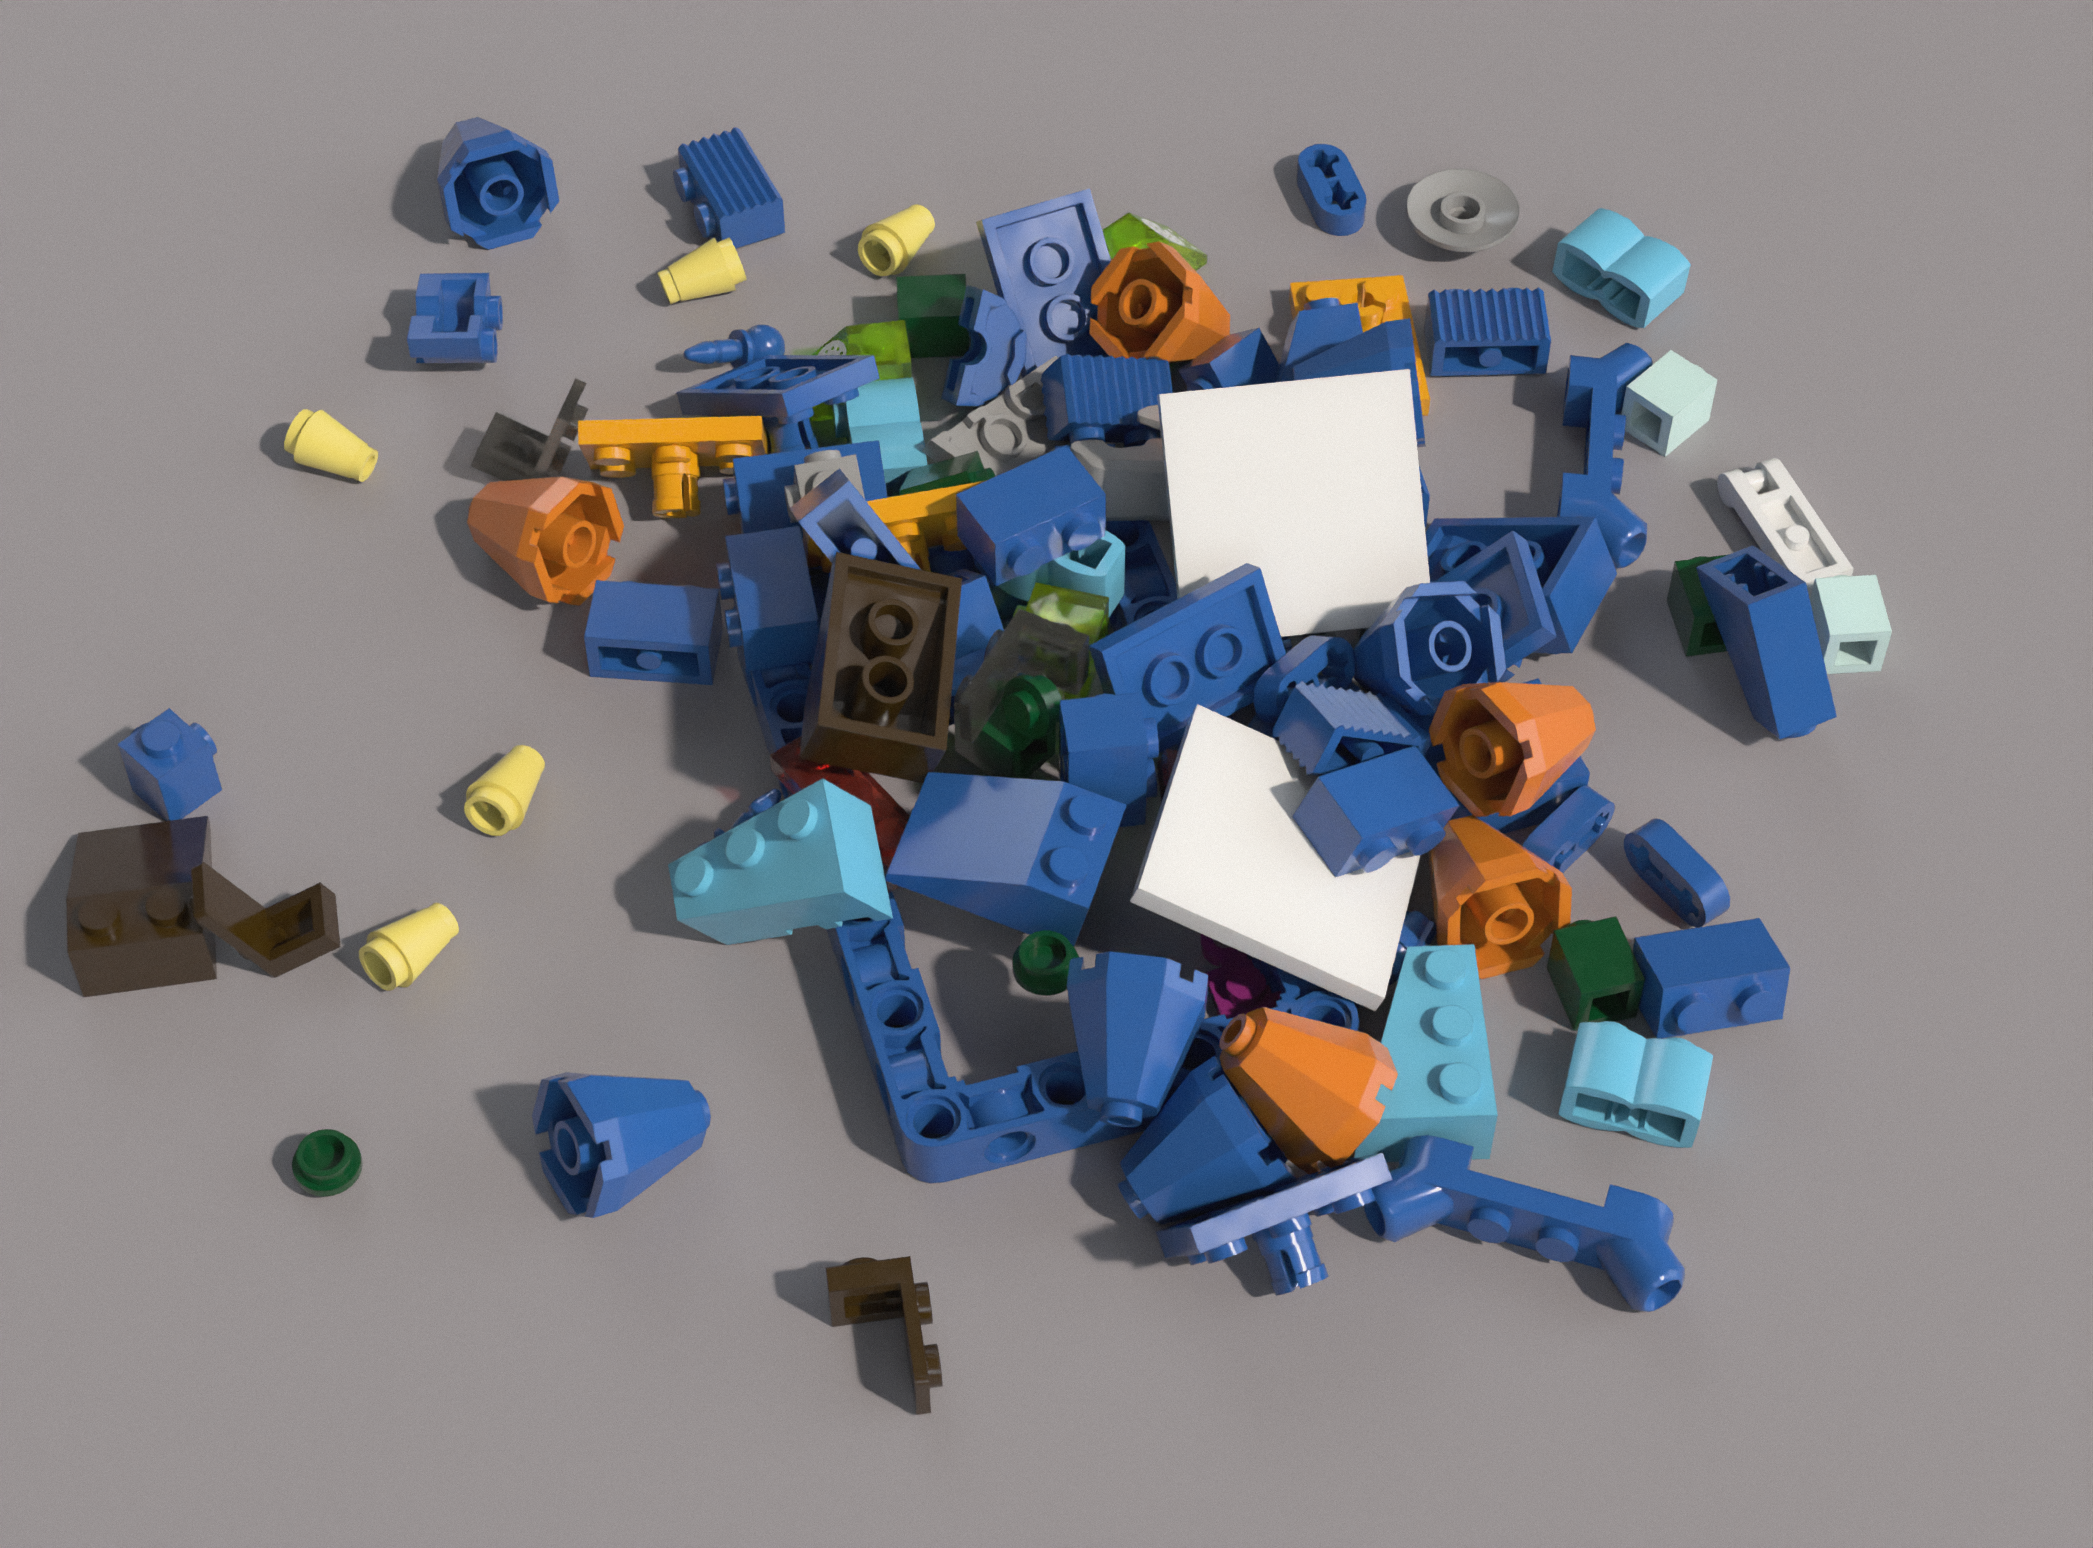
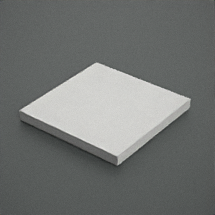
[1157,369,1430,637]
[1130,704,1420,1011]

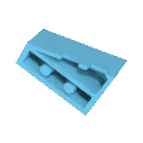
[668,778,893,945]
[1354,944,1498,1163]

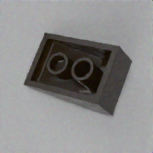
[799,552,962,783]
[66,816,217,997]

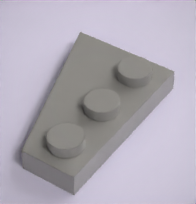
[922,356,1070,476]

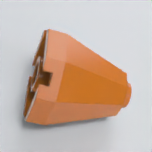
[1089,241,1230,363]
[467,477,624,606]
[1429,682,1596,817]
[1429,815,1572,979]
[1219,1007,1398,1174]

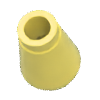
[858,204,935,276]
[657,237,747,305]
[284,409,378,482]
[464,745,545,836]
[359,903,459,991]

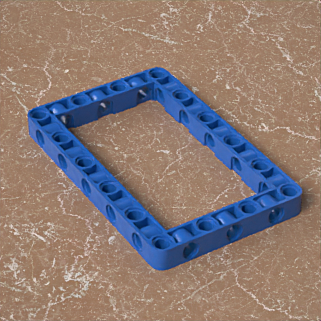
[733,520,1359,1184]

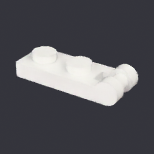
[1717,458,1854,597]

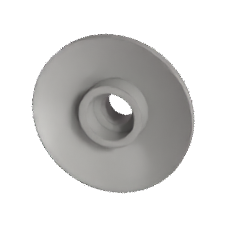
[1406,168,1520,252]

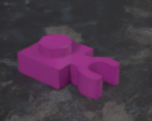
[1200,934,1281,1019]

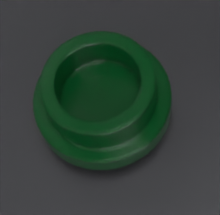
[1003,674,1062,739]
[1012,930,1079,996]
[292,1129,363,1197]

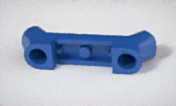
[1556,343,1653,569]
[1364,1135,1685,1312]

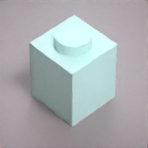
[1621,350,1717,457]
[1810,575,1892,674]

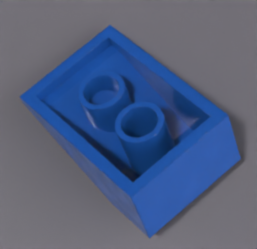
[1425,517,1617,654]
[885,772,1127,946]

